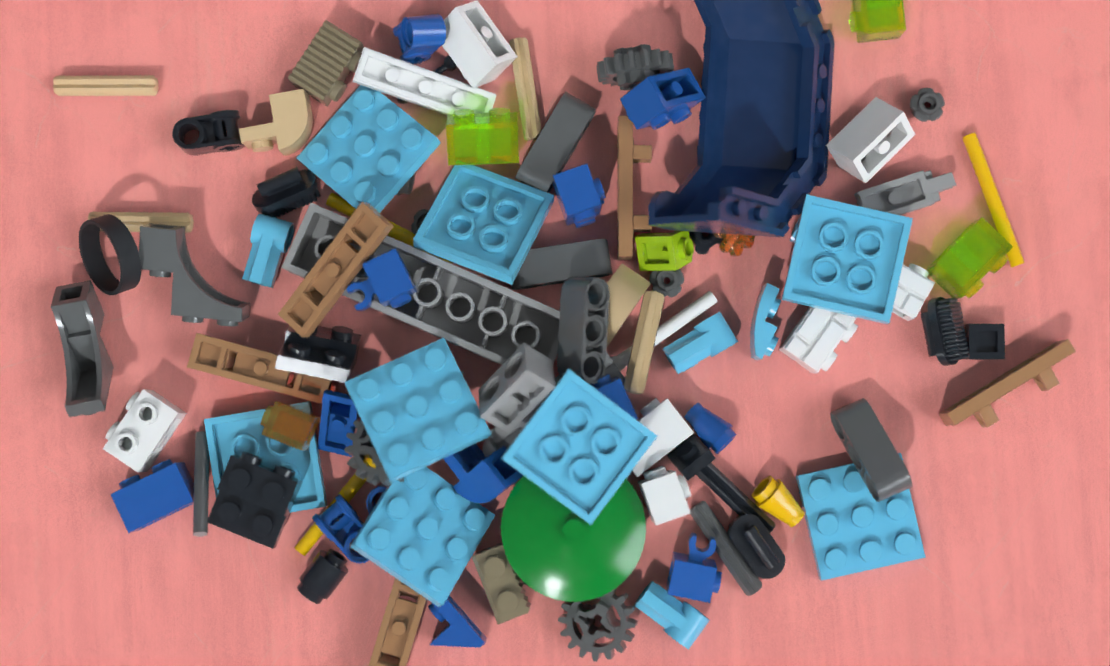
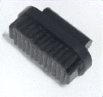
[252,167,321,218]
[920,297,969,366]
[727,514,785,579]

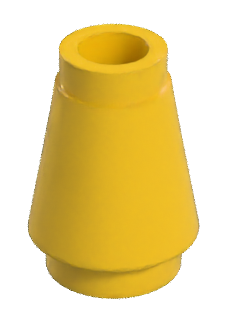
[752,476,805,527]

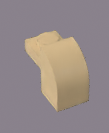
[239,88,313,156]
[607,263,651,346]

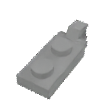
[854,170,956,216]

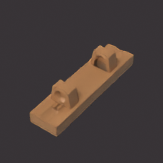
[617,116,652,260]
[278,202,394,338]
[187,333,333,404]
[939,339,1076,428]
[369,578,426,666]

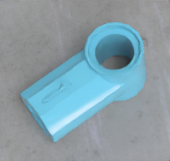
[242,214,295,288]
[663,311,738,374]
[634,581,710,649]

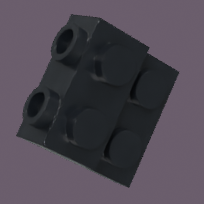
[275,325,361,383]
[208,451,303,549]

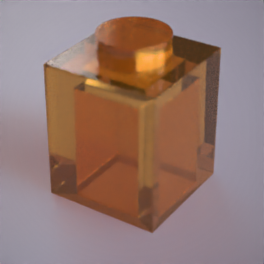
[261,401,321,451]

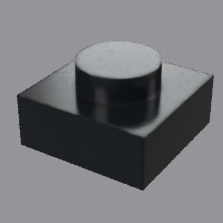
[965,324,1005,360]
[667,434,716,480]

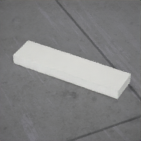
[352,47,497,129]

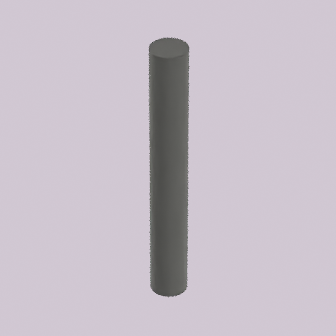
[193,431,209,537]

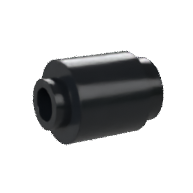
[297,549,348,604]

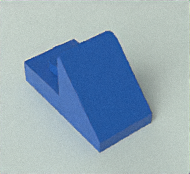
[318,389,360,457]
[428,595,487,648]

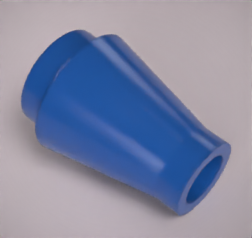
[684,402,737,454]

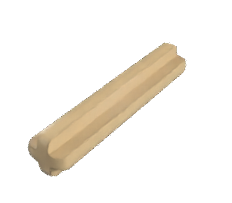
[509,38,542,140]
[53,75,158,96]
[88,212,194,233]
[623,291,665,394]

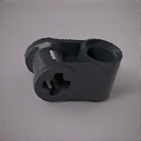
[172,110,245,156]

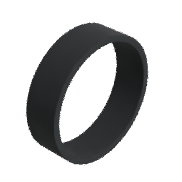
[79,214,141,295]

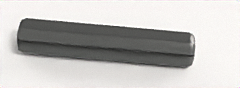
[690,501,762,596]

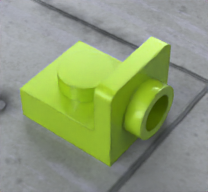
[635,230,694,271]

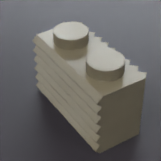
[288,20,364,107]
[472,542,531,624]

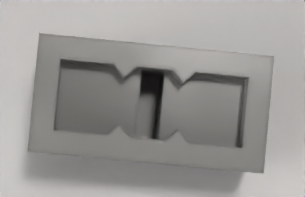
[478,343,556,433]

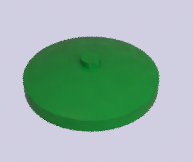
[501,476,646,602]

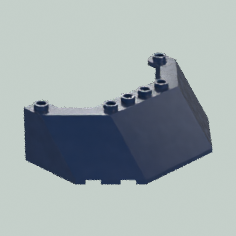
[648,0,835,237]

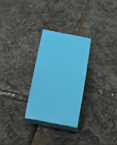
[750,283,781,361]

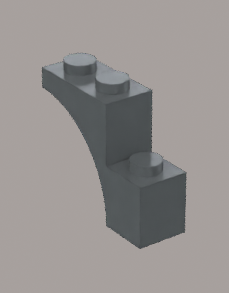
[139,223,250,326]
[51,280,114,417]

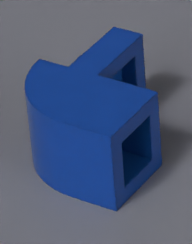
[443,443,524,503]

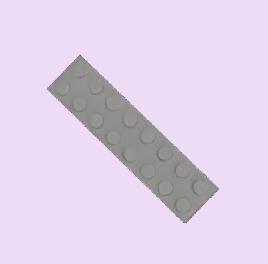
[281,203,560,365]

